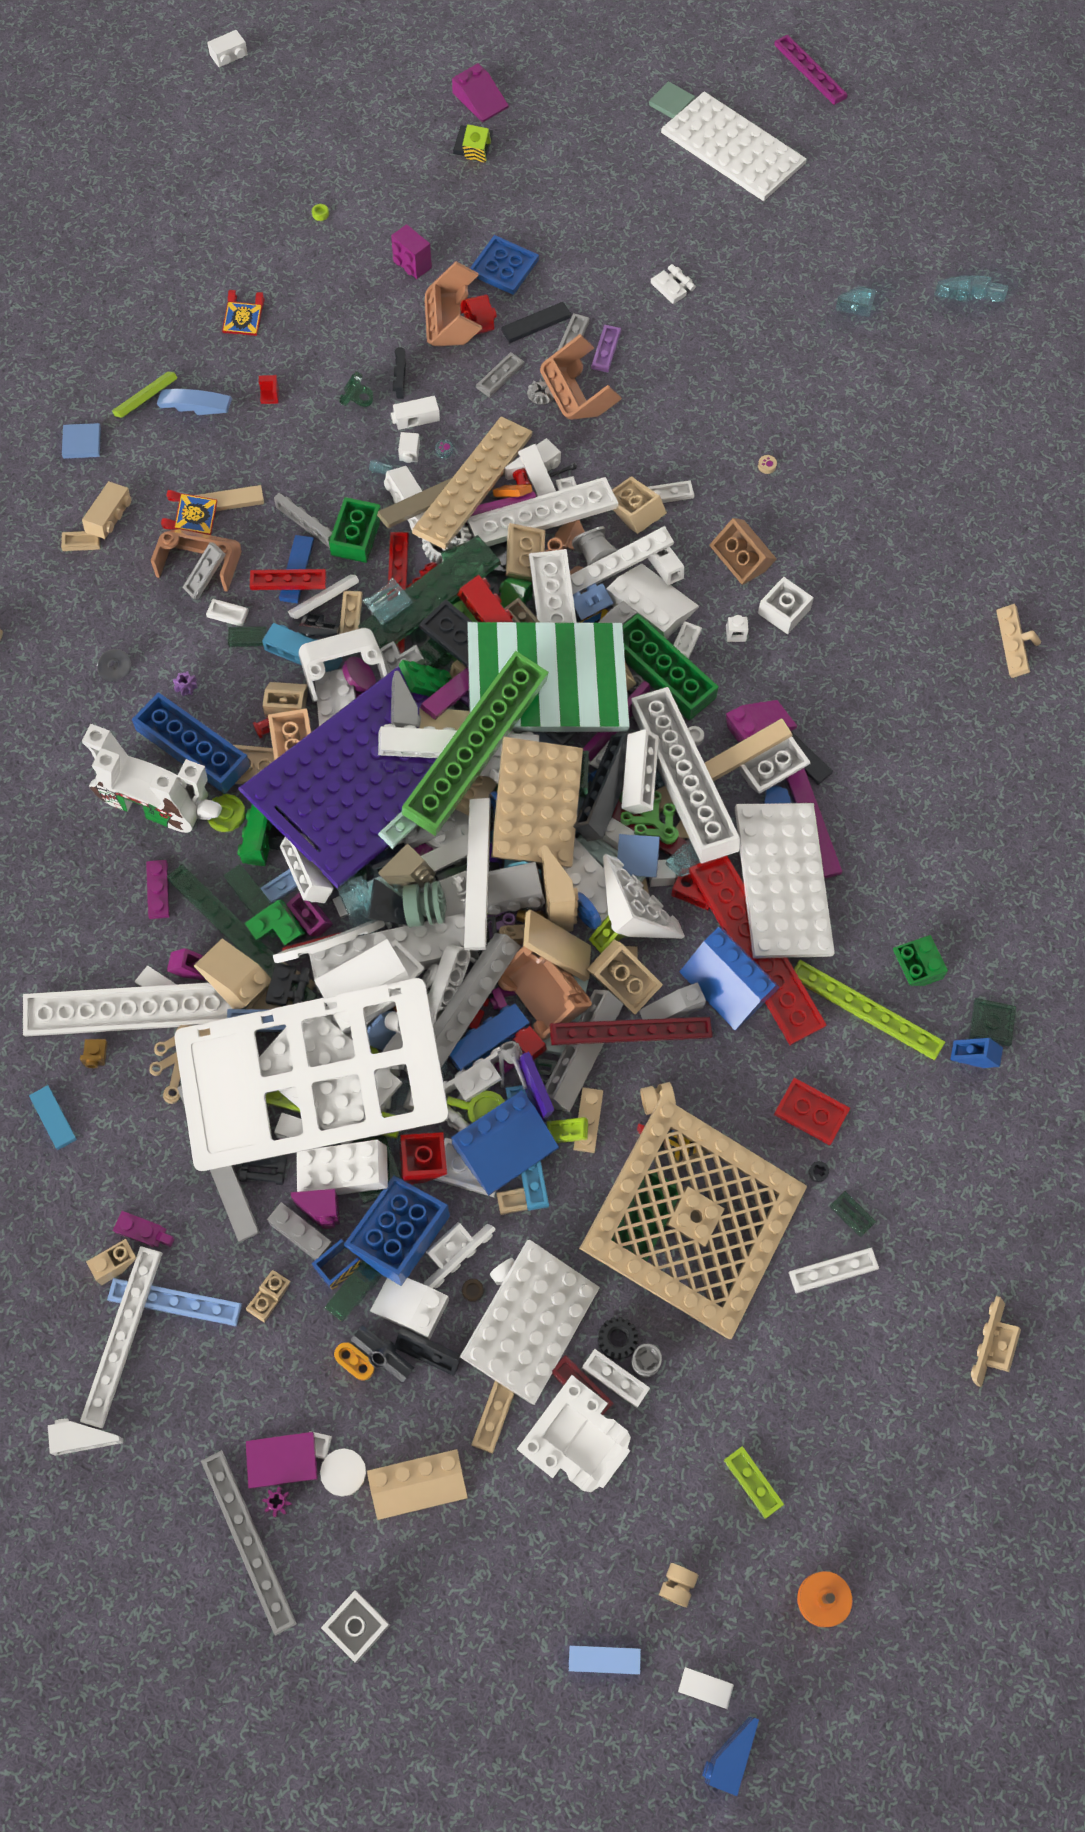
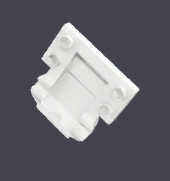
[517,1375,631,1492]

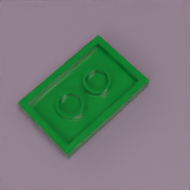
[399,659,458,703]

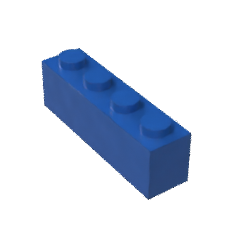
[448,1004,530,1072]

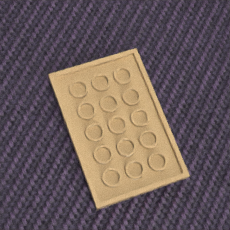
[491,737,583,868]

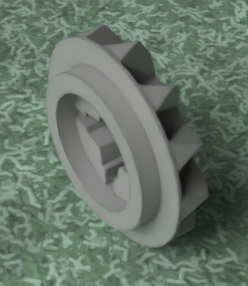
[527,379,554,404]

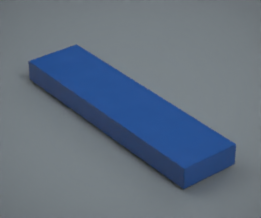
[279,535,314,603]

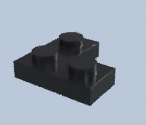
[299,613,340,638]

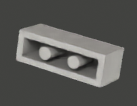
[267,1202,333,1260]

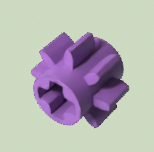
[173,671,198,697]

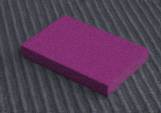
[246,1432,318,1489]

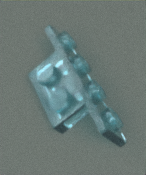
[337,876,377,937]

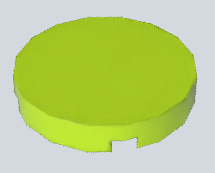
[207,794,246,832]

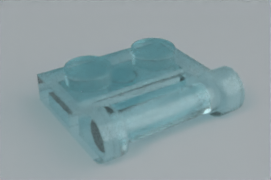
[362,578,412,625]

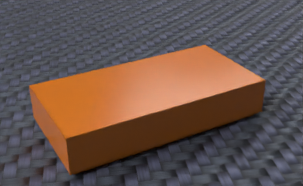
[493,485,532,497]

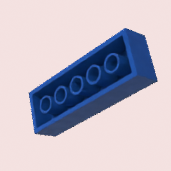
[132,692,251,794]

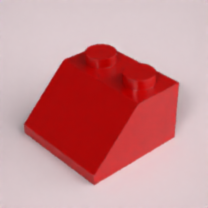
[399,1132,447,1184]

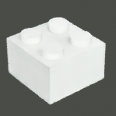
[758,577,814,634]
[321,1590,390,1663]

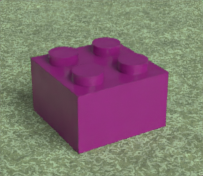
[391,224,432,279]

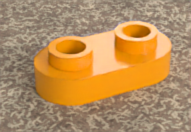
[334,1343,375,1380]

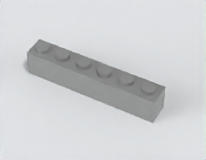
[545,990,623,1112]

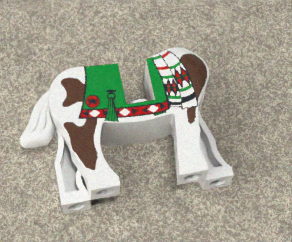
[82,724,222,833]

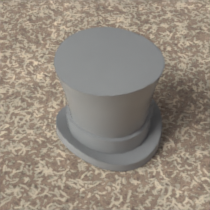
[572,526,618,566]

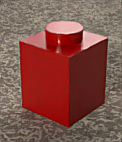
[514,1026,547,1061]

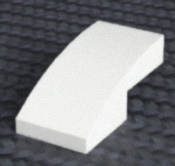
[678,1667,734,1709]

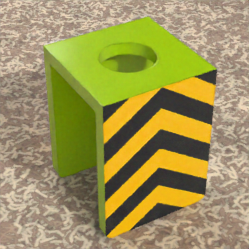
[462,124,491,163]

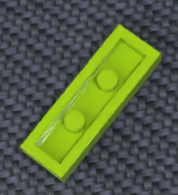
[723,1446,784,1519]

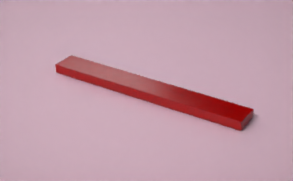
[385,532,409,653]

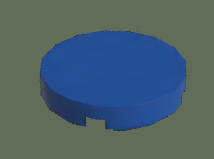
[577,892,602,929]

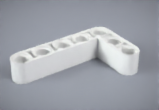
[384,944,471,1034]

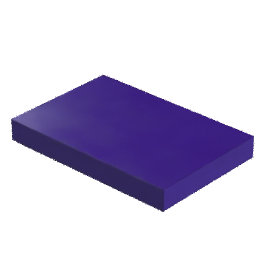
[515,1052,554,1122]

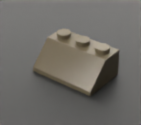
[378,843,436,889]

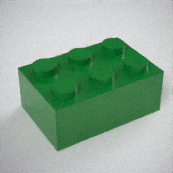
[329,497,381,563]

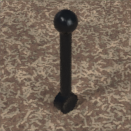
[549,463,577,477]

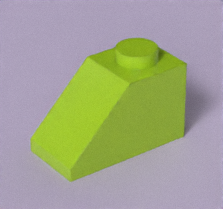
[588,915,625,953]

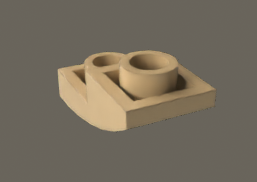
[246,1270,291,1323]

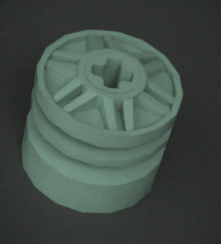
[403,881,446,928]

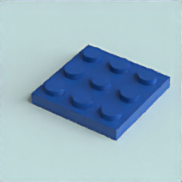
[470,235,539,295]

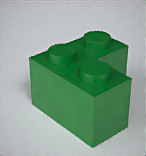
[499,577,533,608]
[245,900,306,945]

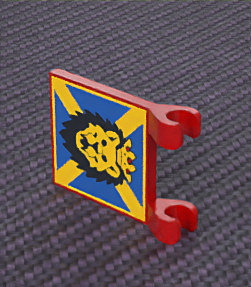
[222,290,265,336]
[161,490,218,535]

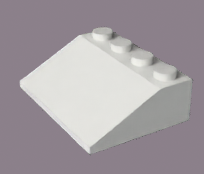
[606,564,699,639]
[314,939,411,1034]

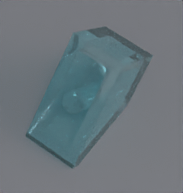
[835,286,876,317]

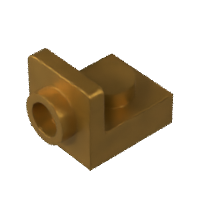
[80,1039,107,1068]

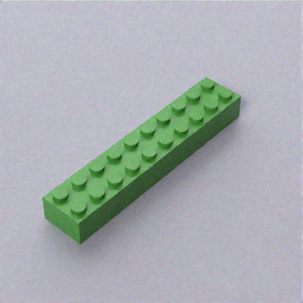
[402,650,549,836]

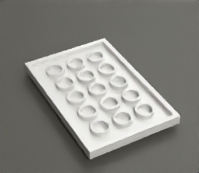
[259,1016,403,1145]
[460,1240,600,1405]

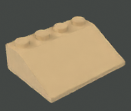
[541,845,579,932]

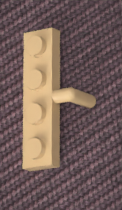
[996,604,1041,678]

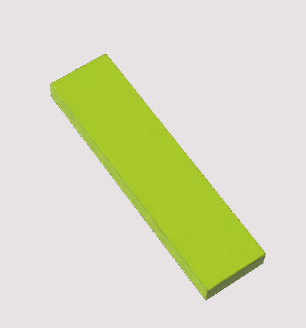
[112,372,178,418]

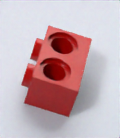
[671,869,710,911]

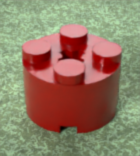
[460,294,497,335]

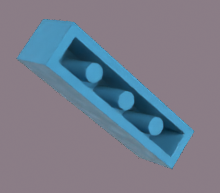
[262,623,343,672]

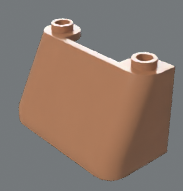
[498,946,592,1040]

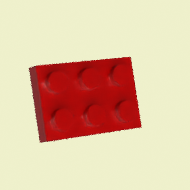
[774,1078,850,1145]

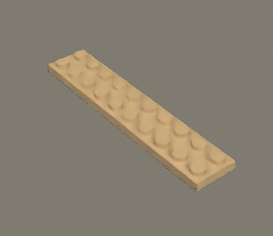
[412,417,532,549]

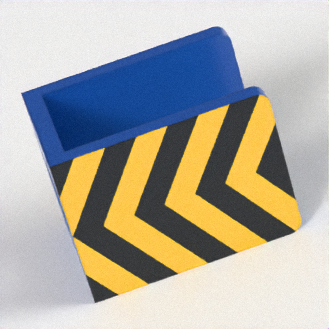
[312,1239,362,1290]

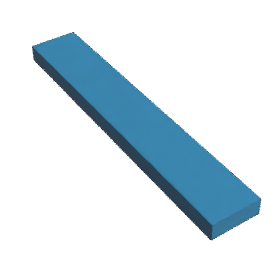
[505,1085,549,1211]

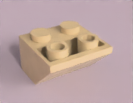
[263,682,308,718]

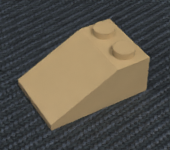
[612,476,667,534]
[194,938,271,1009]
[587,939,663,1014]

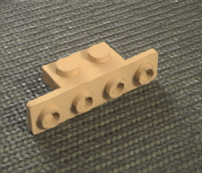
[971,1296,1021,1387]

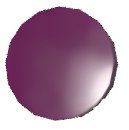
[342,656,376,693]

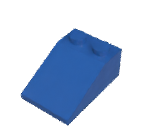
[702,1717,759,1796]

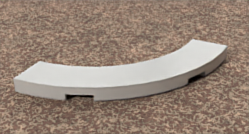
[273,920,385,963]

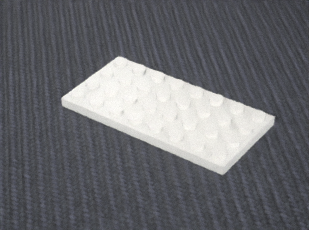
[661,92,806,201]
[735,803,835,958]

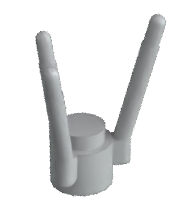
[497,1041,527,1089]

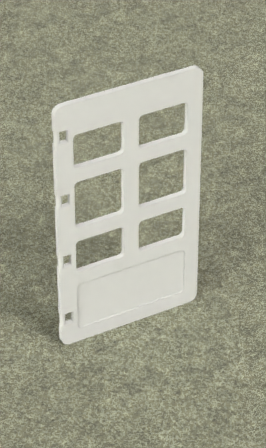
[175,978,449,1171]

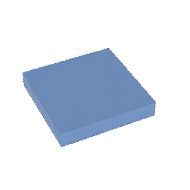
[62,423,101,459]
[617,834,660,877]

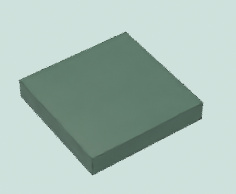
[649,81,695,119]

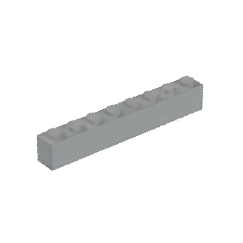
[404,933,521,1073]

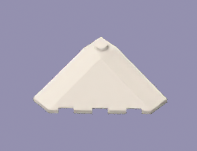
[603,854,685,939]

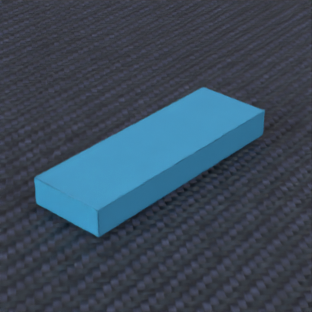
[29,1085,77,1150]

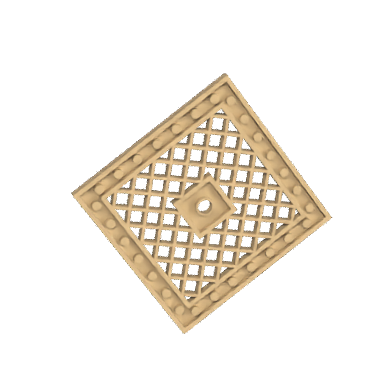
[579,1097,807,1339]

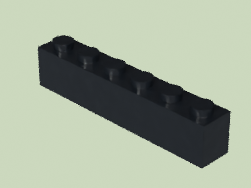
[573,732,628,842]

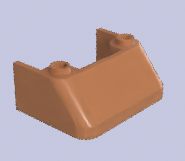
[425,261,482,346]
[540,334,622,420]
[151,529,242,592]

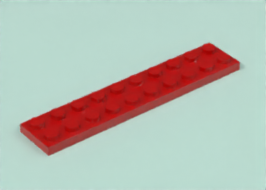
[688,855,827,1045]

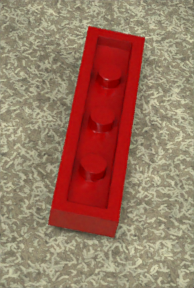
[250,569,326,590]

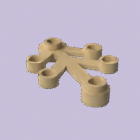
[149,1025,192,1104]

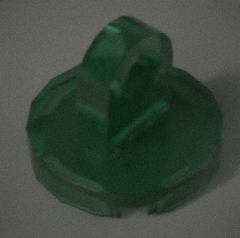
[339,371,374,407]

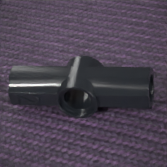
[351,1325,415,1383]

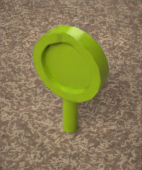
[447,1091,505,1124]

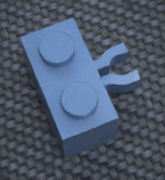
[573,583,613,622]

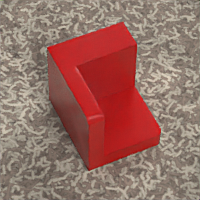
[259,375,279,404]

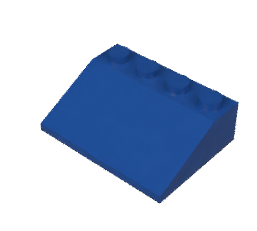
[679,927,780,1031]
[451,1090,559,1196]
[344,1175,450,1286]

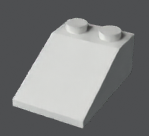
[370,1278,449,1340]

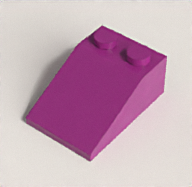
[452,63,509,123]
[726,700,797,743]

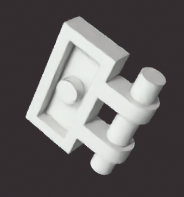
[651,264,696,304]

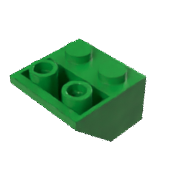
[893,935,948,986]

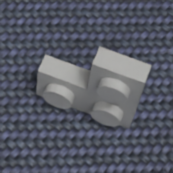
[380,641,426,673]

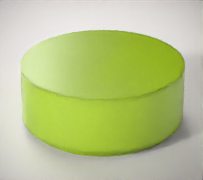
[312,204,329,221]

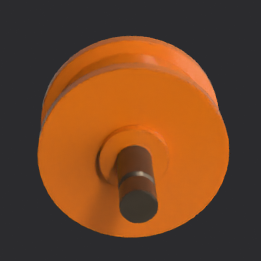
[797,1571,852,1627]

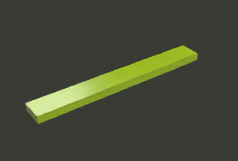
[794,960,945,1060]

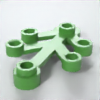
[619,791,679,844]

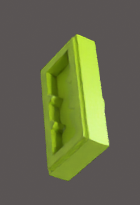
[546,1117,588,1143]

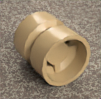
[640,1082,676,1115]
[659,1563,699,1608]

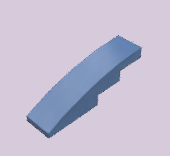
[157,389,232,415]

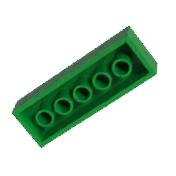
[622,613,719,721]

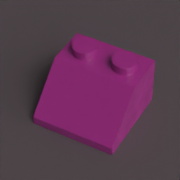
[291,1189,340,1229]

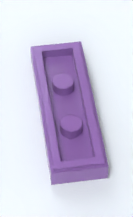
[591,325,621,373]

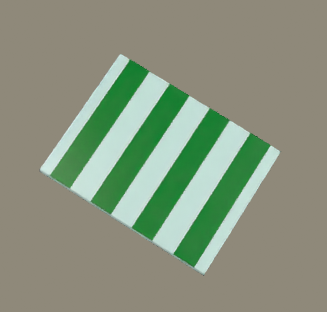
[468,622,629,732]

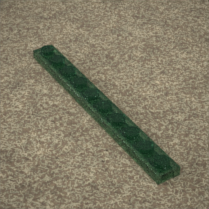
[166,864,317,1003]

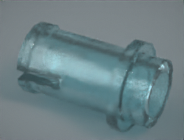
[369,459,393,475]

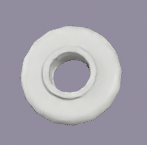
[421,963,439,989]

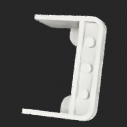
[299,628,387,702]

